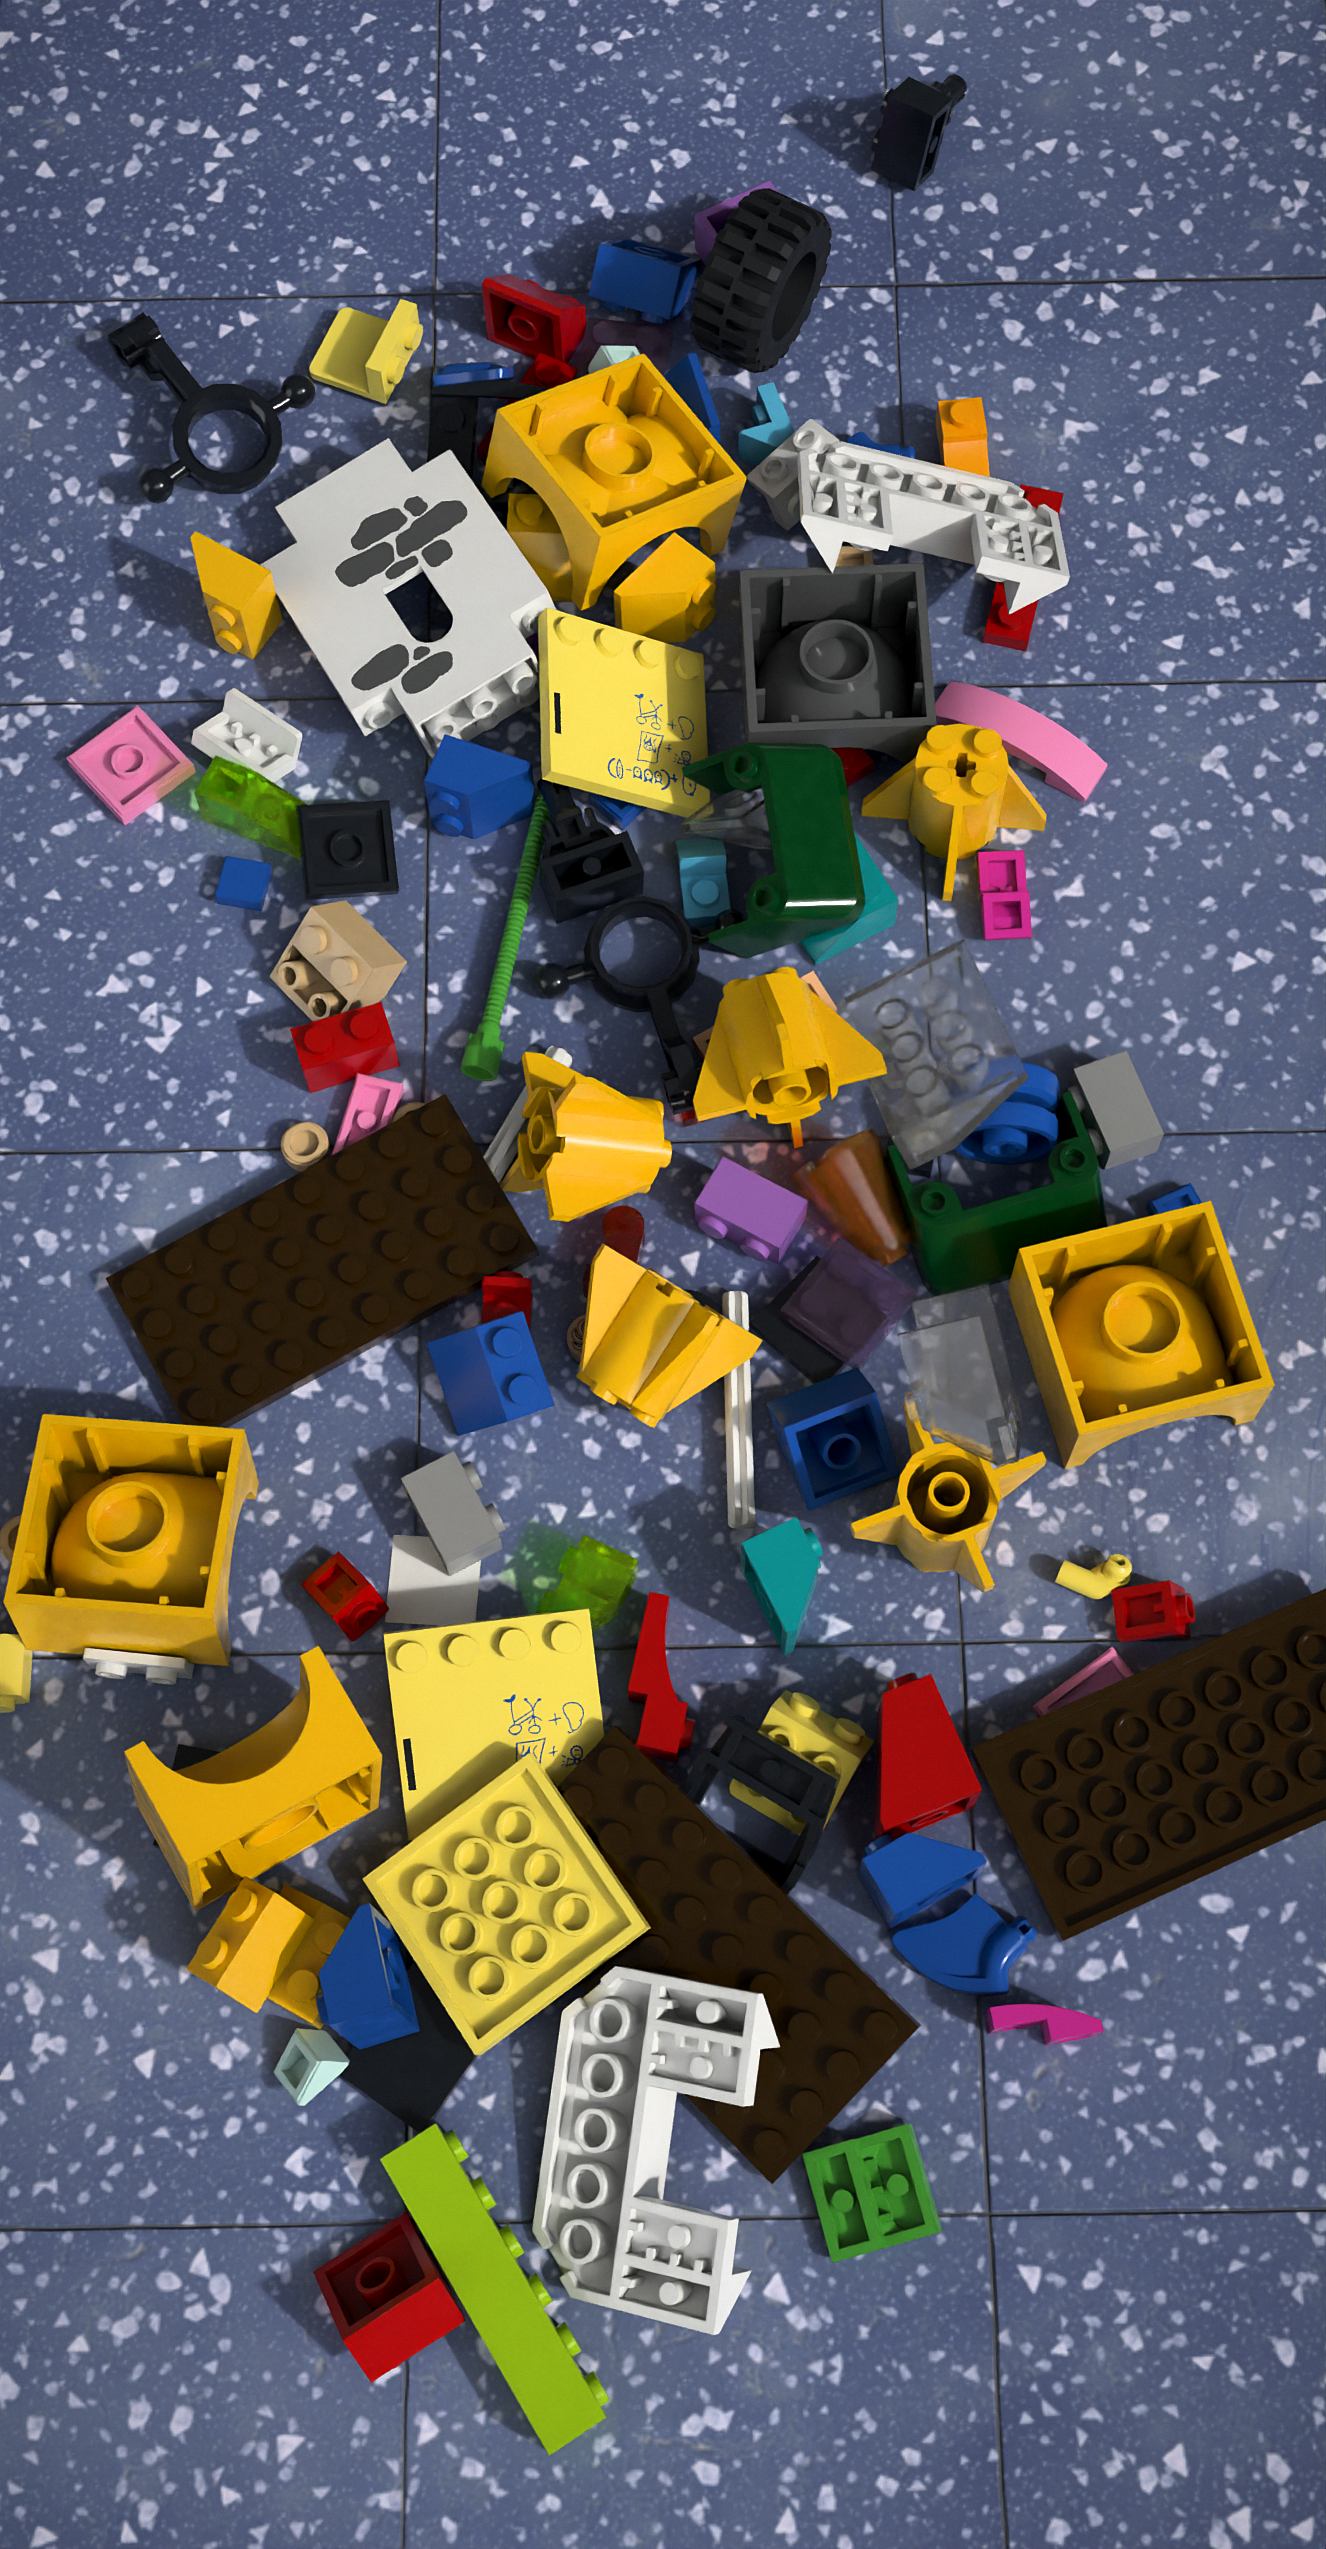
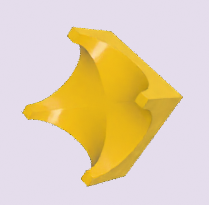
[481,353,747,611]

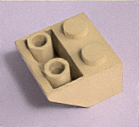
[269,900,407,1021]

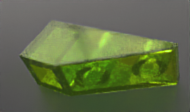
[194,755,307,859]
[536,1535,639,1635]

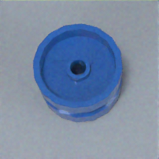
[951,1061,1060,1165]

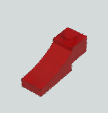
[627,1592,696,1763]

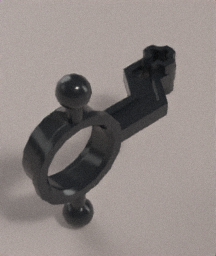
[107,312,316,504]
[534,896,747,1115]

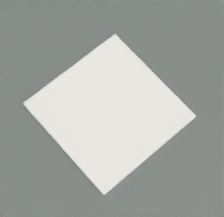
[385,1535,481,1626]

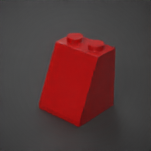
[875,1673,982,1840]

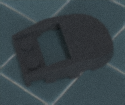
[427,380,551,515]
[680,1715,841,1894]

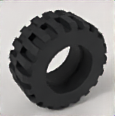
[691,188,832,373]

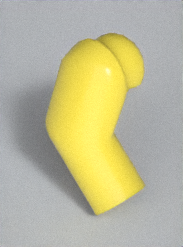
[1055,1554,1132,1599]

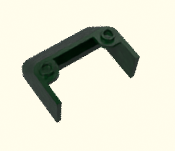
[682,743,865,959]
[882,1091,1108,1298]

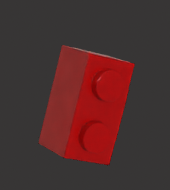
[290,1002,400,1093]

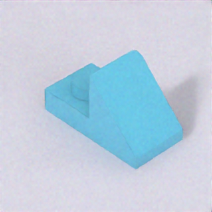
[738,382,795,466]
[675,836,731,926]

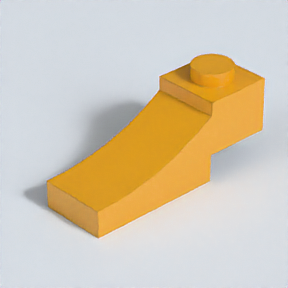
[935,397,990,477]

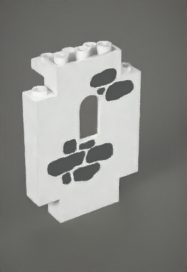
[260,438,556,761]

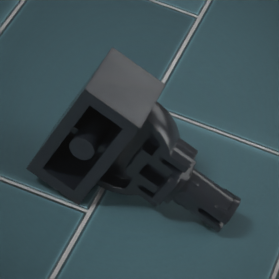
[871,74,967,191]
[537,778,644,924]

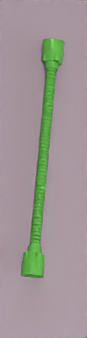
[460,742,556,1081]

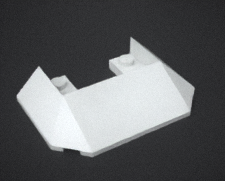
[797,441,1070,614]
[532,1966,780,2335]

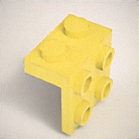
[309,299,423,404]
[729,1690,874,1835]

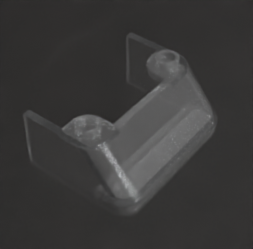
[897,1283,1024,1466]

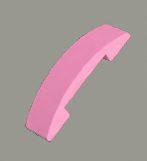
[935,681,1108,803]

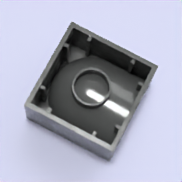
[738,563,937,765]

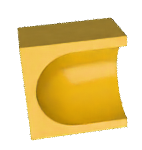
[1008,1201,1275,1469]
[4,1414,259,1666]
[124,1646,382,1912]

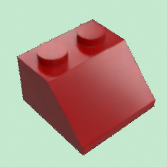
[482,274,587,364]
[313,2212,466,2383]

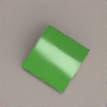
[802,2123,943,2263]

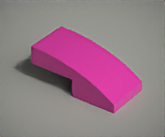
[976,850,1032,941]
[985,2004,1104,2046]

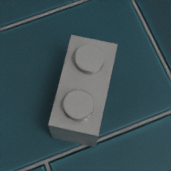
[1065,1051,1164,1170]
[400,1451,506,1576]

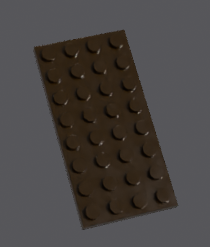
[106,1094,539,1428]
[970,1588,1326,1942]
[557,1726,921,2184]

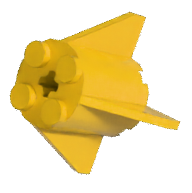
[861,724,1046,901]
[693,966,887,1148]
[500,1052,672,1222]
[576,1243,763,1428]
[850,1398,1047,1593]

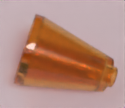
[790,1128,912,1268]

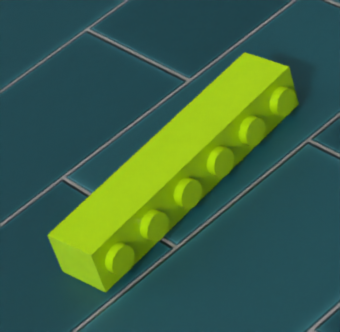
[380,2123,611,2456]

